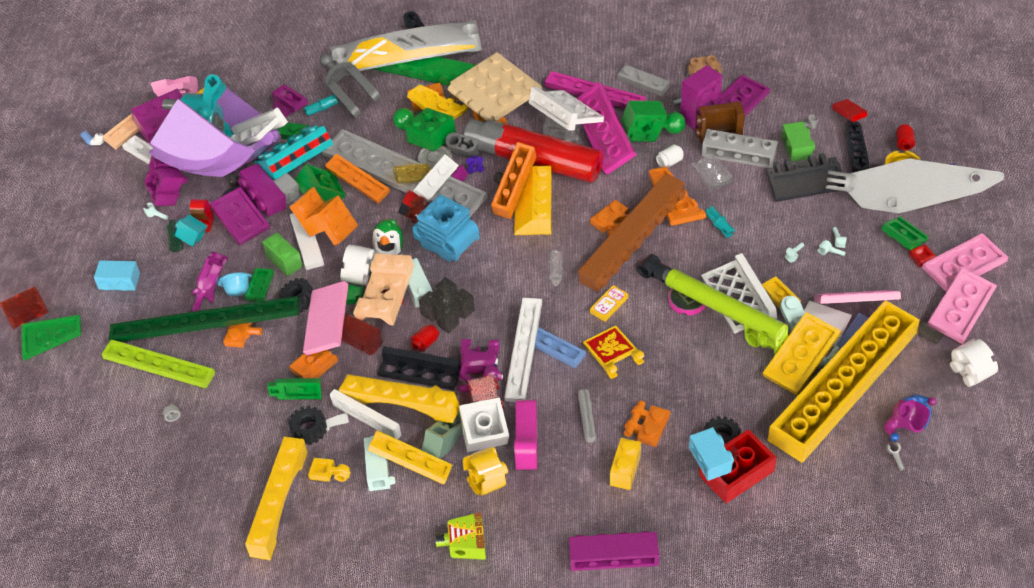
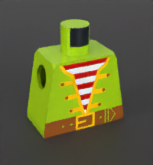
[436,512,486,559]

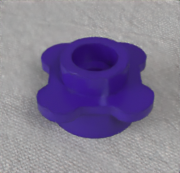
[466,156,484,174]

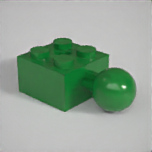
[621,100,686,142]
[393,108,456,152]

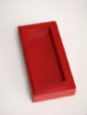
[832,99,867,122]

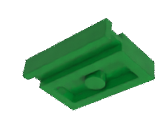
[881,216,929,250]

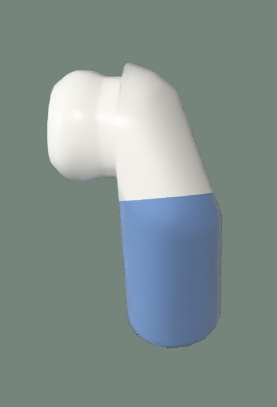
[81,131,104,145]

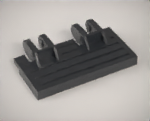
[766,153,845,202]

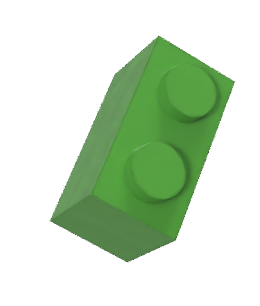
[781,121,815,162]
[262,232,302,277]

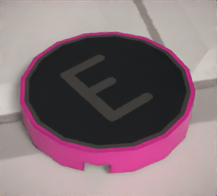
[669,289,705,315]

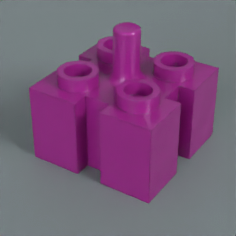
[144,155,188,206]

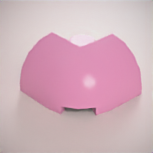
[151,76,198,97]

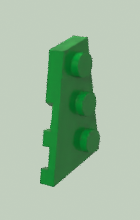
[22,315,82,361]

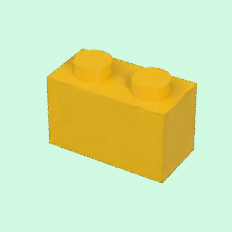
[610,438,641,490]

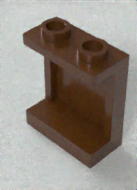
[695,101,745,144]

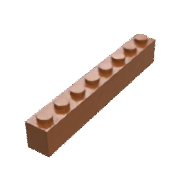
[578,173,686,292]

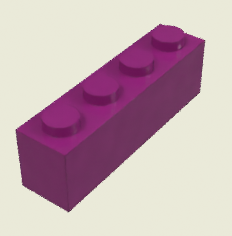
[569,531,659,571]

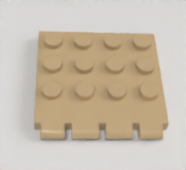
[447,52,542,121]

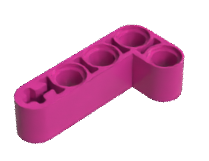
[515,400,537,470]

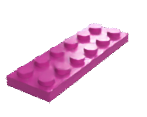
[576,82,636,175]

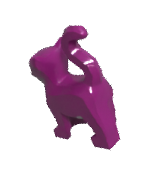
[191,251,228,312]
[457,339,503,393]

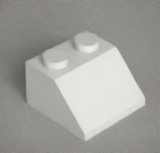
[459,398,509,452]

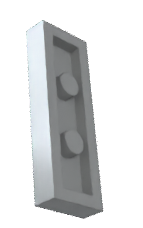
[617,65,670,97]

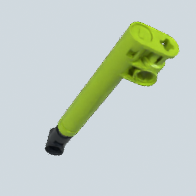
[637,254,788,355]

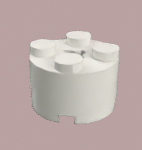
[341,244,375,286]
[950,338,998,387]

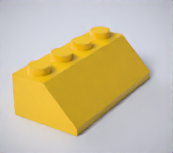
[514,166,552,235]

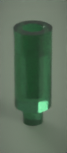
[166,219,183,252]

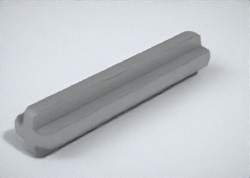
[578,389,596,443]

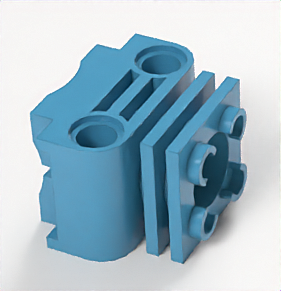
[412,194,480,262]

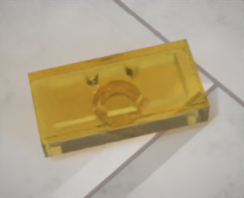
[393,163,431,184]

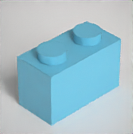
[94,260,140,291]
[689,427,734,481]

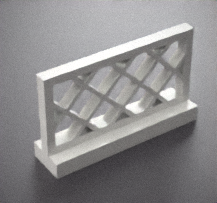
[529,87,604,130]
[230,107,288,145]
[701,253,777,334]

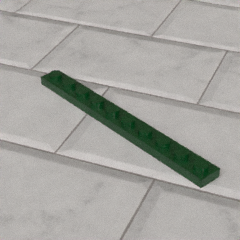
[108,296,300,342]

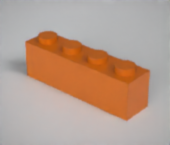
[491,142,537,219]

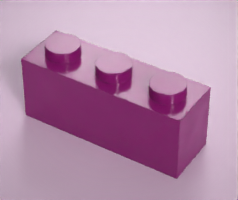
[238,164,286,217]

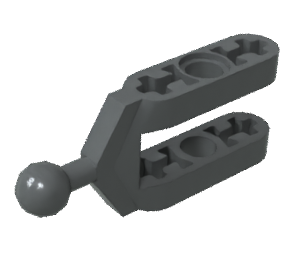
[320,53,382,119]

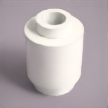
[656,144,683,168]

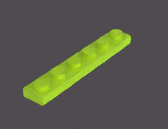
[102,340,215,388]

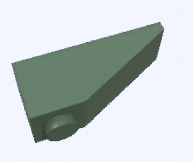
[422,410,463,459]

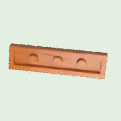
[325,153,390,204]

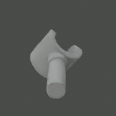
[804,115,818,129]
[885,442,904,471]

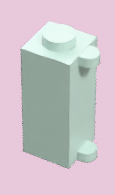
[407,258,434,308]
[364,436,395,491]

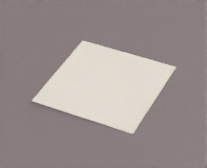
[804,300,852,347]

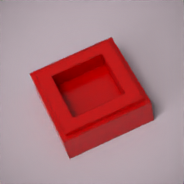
[908,244,936,268]

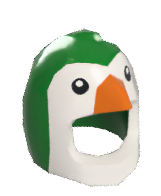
[372,219,403,255]

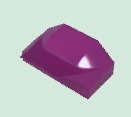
[272,84,308,118]

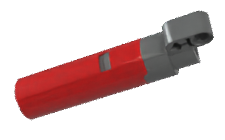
[446,119,603,183]

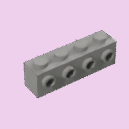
[702,129,778,168]

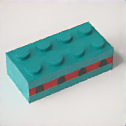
[254,125,334,180]

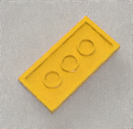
[763,312,841,396]

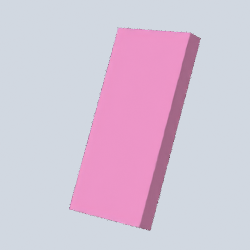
[922,233,1008,292]
[927,267,997,344]
[303,281,348,355]
[814,290,901,304]

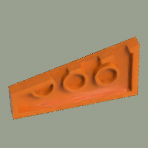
[648,166,706,226]

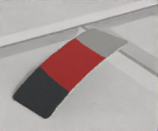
[398,184,420,217]

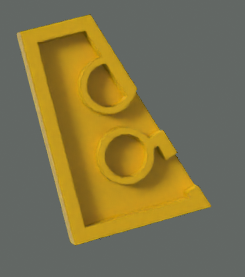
[407,84,468,120]

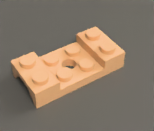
[354,253,414,325]

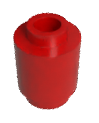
[896,124,915,151]
[411,324,439,352]

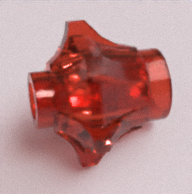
[406,197,428,223]

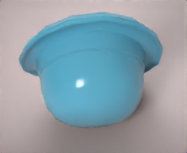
[218,272,252,297]

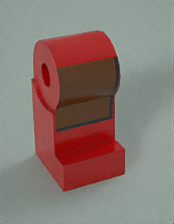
[190,199,214,232]

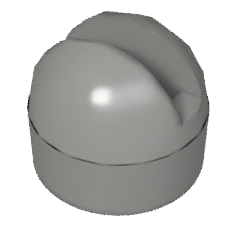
[163,404,181,422]

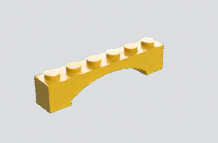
[339,374,460,423]
[245,436,308,560]

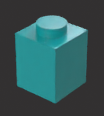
[174,215,207,247]

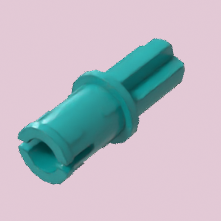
[304,94,338,116]
[705,206,735,238]

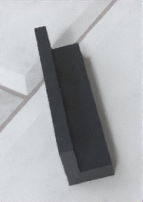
[378,346,460,390]

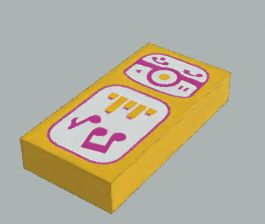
[590,285,629,322]

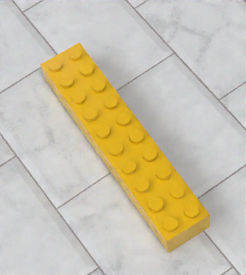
[768,300,920,463]

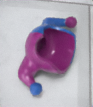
[884,394,937,442]

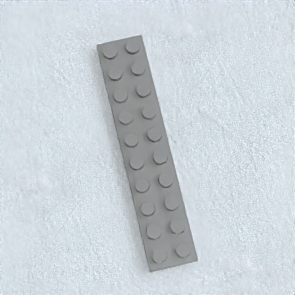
[322,129,487,217]

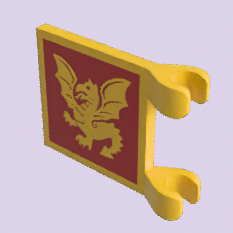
[583,325,644,379]

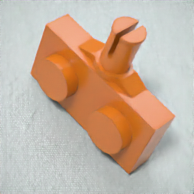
[223,322,263,348]

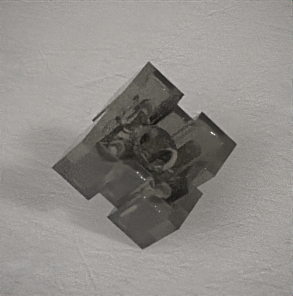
[419,277,475,333]

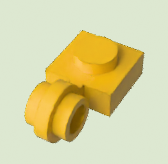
[308,458,351,482]

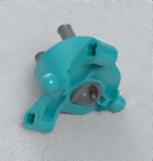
[162,74,234,137]

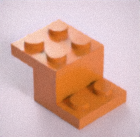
[289,187,358,246]

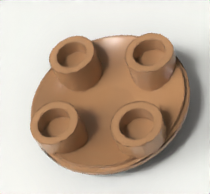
[688,55,722,76]

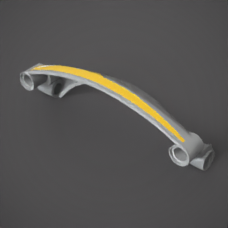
[330,20,482,76]

